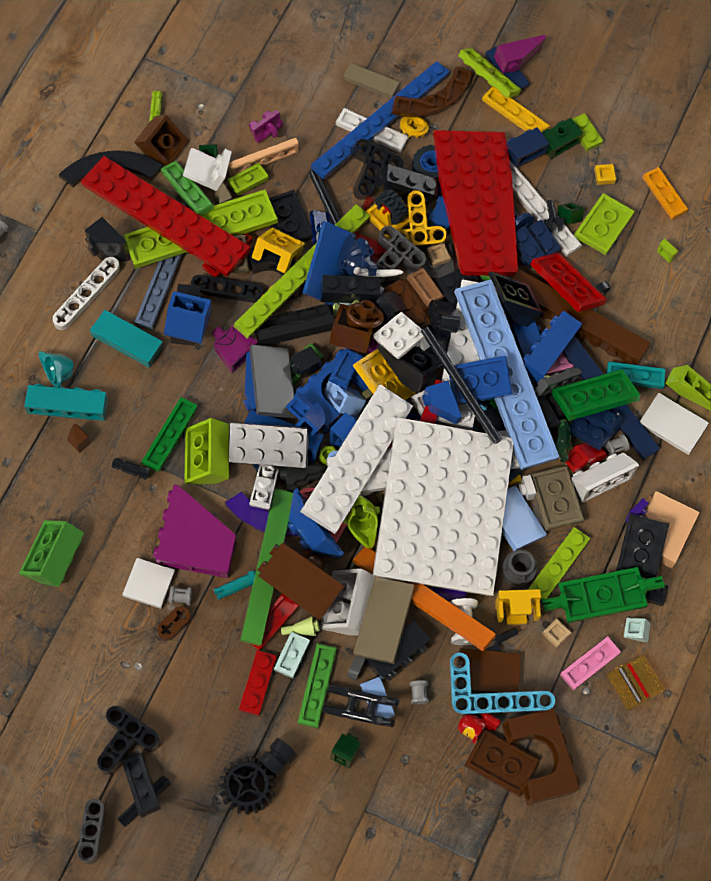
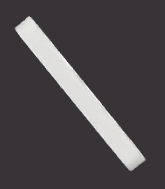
[52,257,120,330]

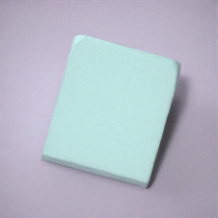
[624,618,651,642]

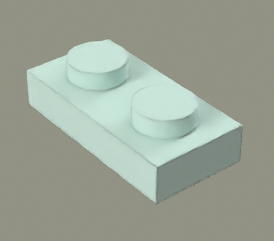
[274,632,310,679]

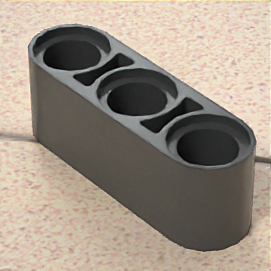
[77,799,106,864]

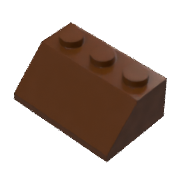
[384,279,431,329]

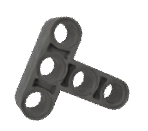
[376,226,426,286]

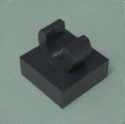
[645,585,668,606]

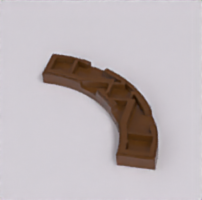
[391,66,472,117]

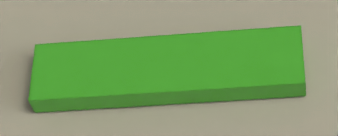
[161,161,214,216]
[298,643,337,729]

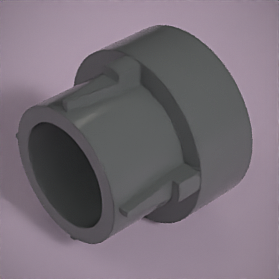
[501,548,537,587]

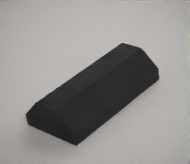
[256,304,334,346]

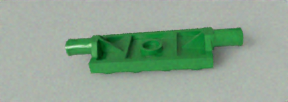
[542,567,665,624]

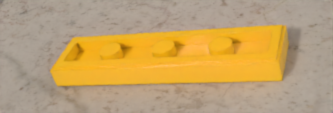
[482,86,550,132]

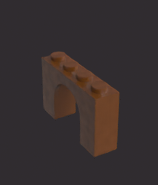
[502,708,580,806]

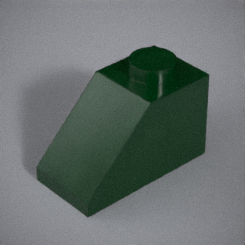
[330,733,361,769]

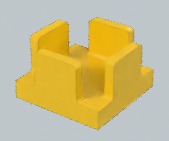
[495,590,541,625]

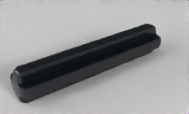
[118,775,171,827]

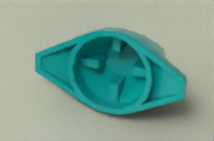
[38,351,74,388]

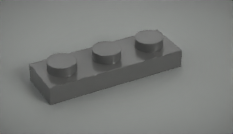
[534,367,583,397]

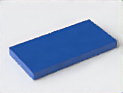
[302,221,356,306]

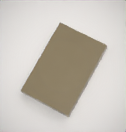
[529,466,584,531]

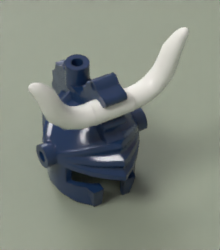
[338,234,403,277]

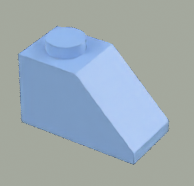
[322,381,366,417]

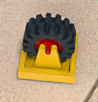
[366,189,417,240]

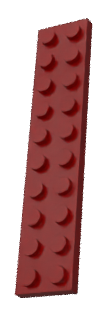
[80,156,251,277]

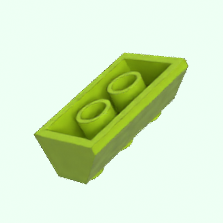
[185,418,229,484]

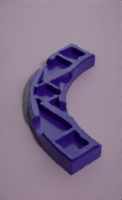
[225,492,298,536]

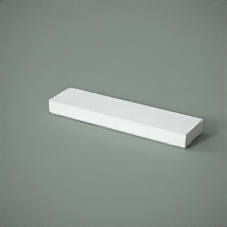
[336,108,409,154]

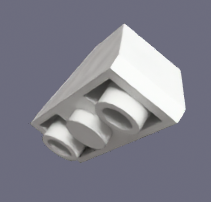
[249,465,279,510]

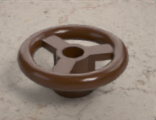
[346,300,384,328]

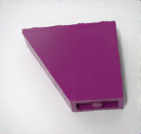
[153,484,237,578]

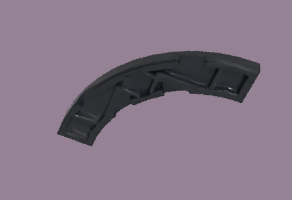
[59,151,163,187]

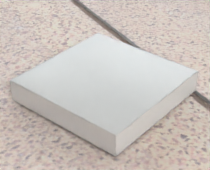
[122,558,175,609]

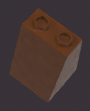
[257,543,344,620]

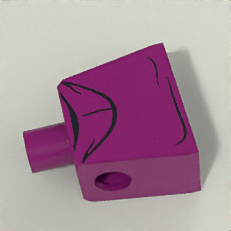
[212,326,258,373]

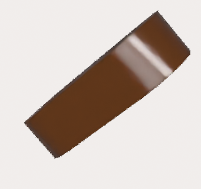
[157,606,191,641]

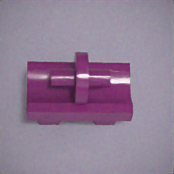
[249,110,284,143]

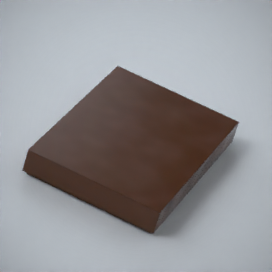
[456,648,521,693]
[464,729,539,797]

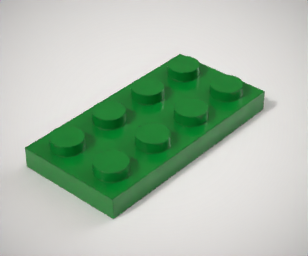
[552,369,640,421]

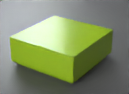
[657,239,678,263]

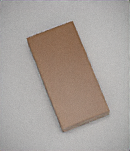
[407,268,444,308]

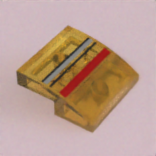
[606,654,665,711]

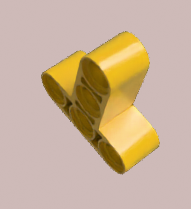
[398,190,447,249]

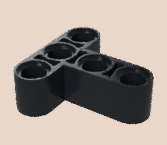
[350,139,404,200]
[427,299,460,355]
[97,706,160,775]

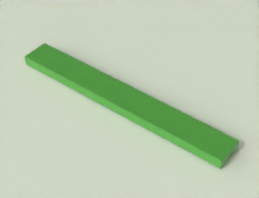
[240,488,293,646]

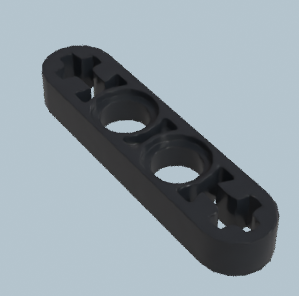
[191,275,264,303]

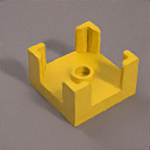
[251,228,305,274]

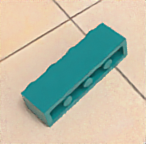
[24,384,108,421]

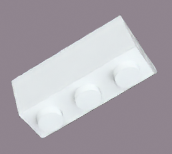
[571,453,639,504]
[319,569,375,636]

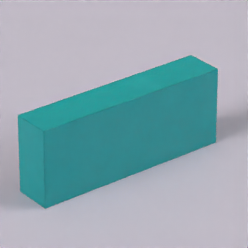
[90,309,164,368]

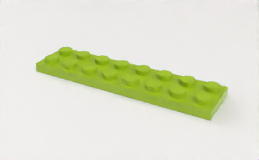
[123,190,278,269]

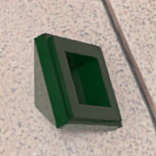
[199,144,218,158]

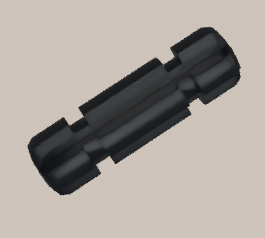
[112,458,150,480]

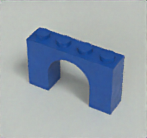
[294,348,368,434]

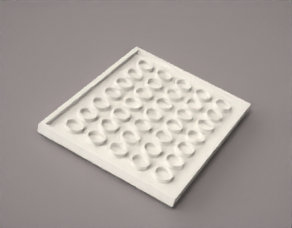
[372,417,513,596]

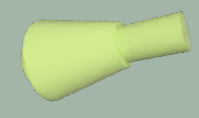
[281,616,320,636]

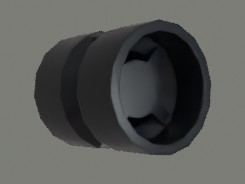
[258,738,298,778]

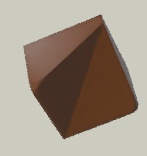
[67,424,90,453]

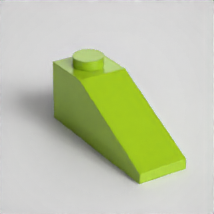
[665,365,711,411]

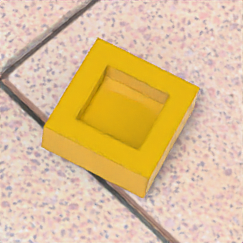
[594,164,616,185]

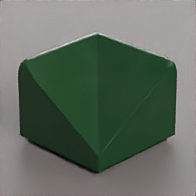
[557,202,584,224]

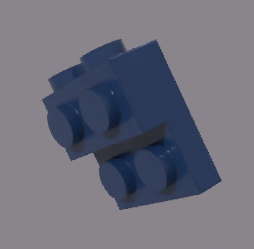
[515,219,561,270]
[567,410,623,451]

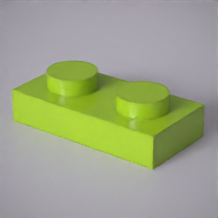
[572,113,603,152]
[227,163,269,196]

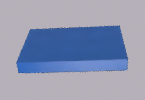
[449,356,513,405]

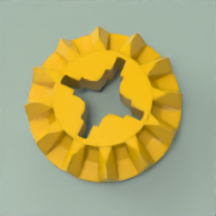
[400,117,428,139]

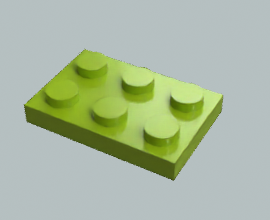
[574,193,635,255]

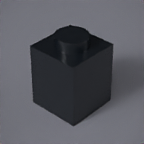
[290,346,321,379]

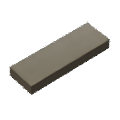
[343,63,399,99]

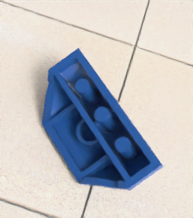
[288,488,344,559]

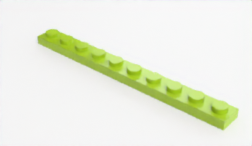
[233,204,370,339]

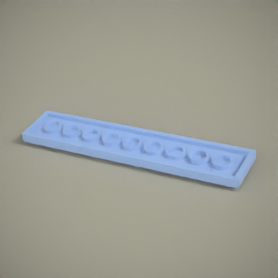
[454,280,559,470]

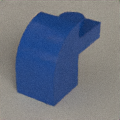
[285,392,325,439]

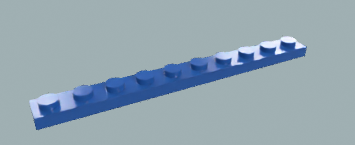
[311,61,450,180]

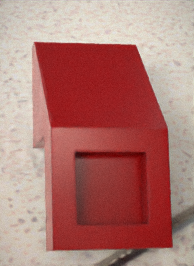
[561,443,607,474]

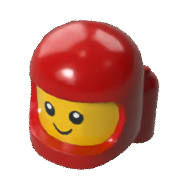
[458,713,501,744]

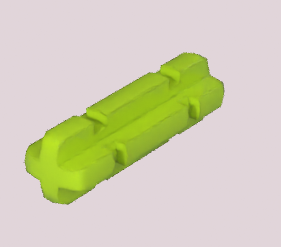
[149,91,162,121]

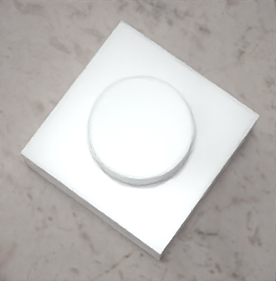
[519,475,536,501]

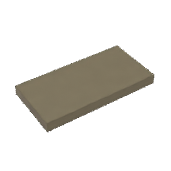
[353,577,415,664]

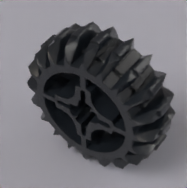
[219,756,276,815]

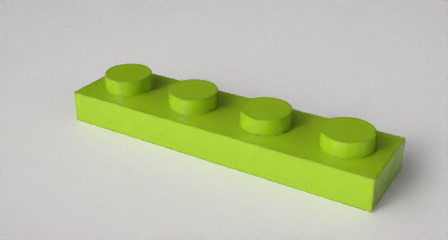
[458,48,521,98]
[528,527,590,600]

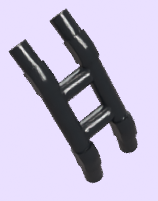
[322,684,399,727]

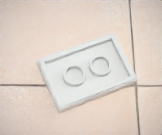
[640,393,709,455]

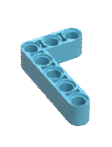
[450,653,555,714]

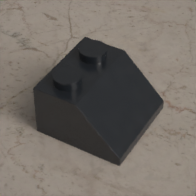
[85,217,131,261]

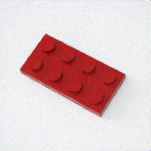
[530,253,607,312]

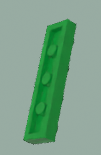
[142,397,198,473]

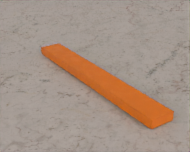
[353,547,496,651]

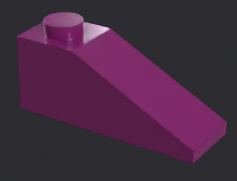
[494,35,546,73]

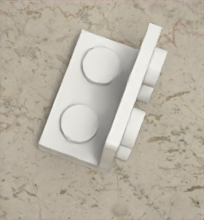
[183,148,232,191]
[373,312,430,359]

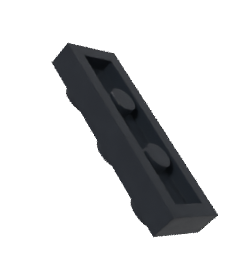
[122,752,161,818]

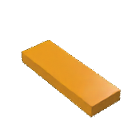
[642,167,688,220]

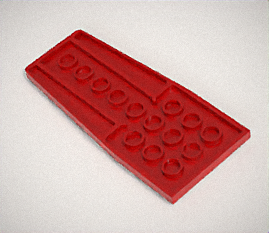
[433,130,518,276]

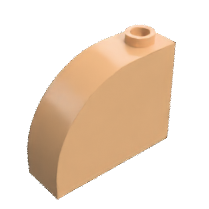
[645,491,699,569]

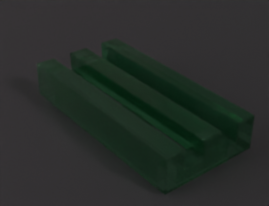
[557,421,572,462]

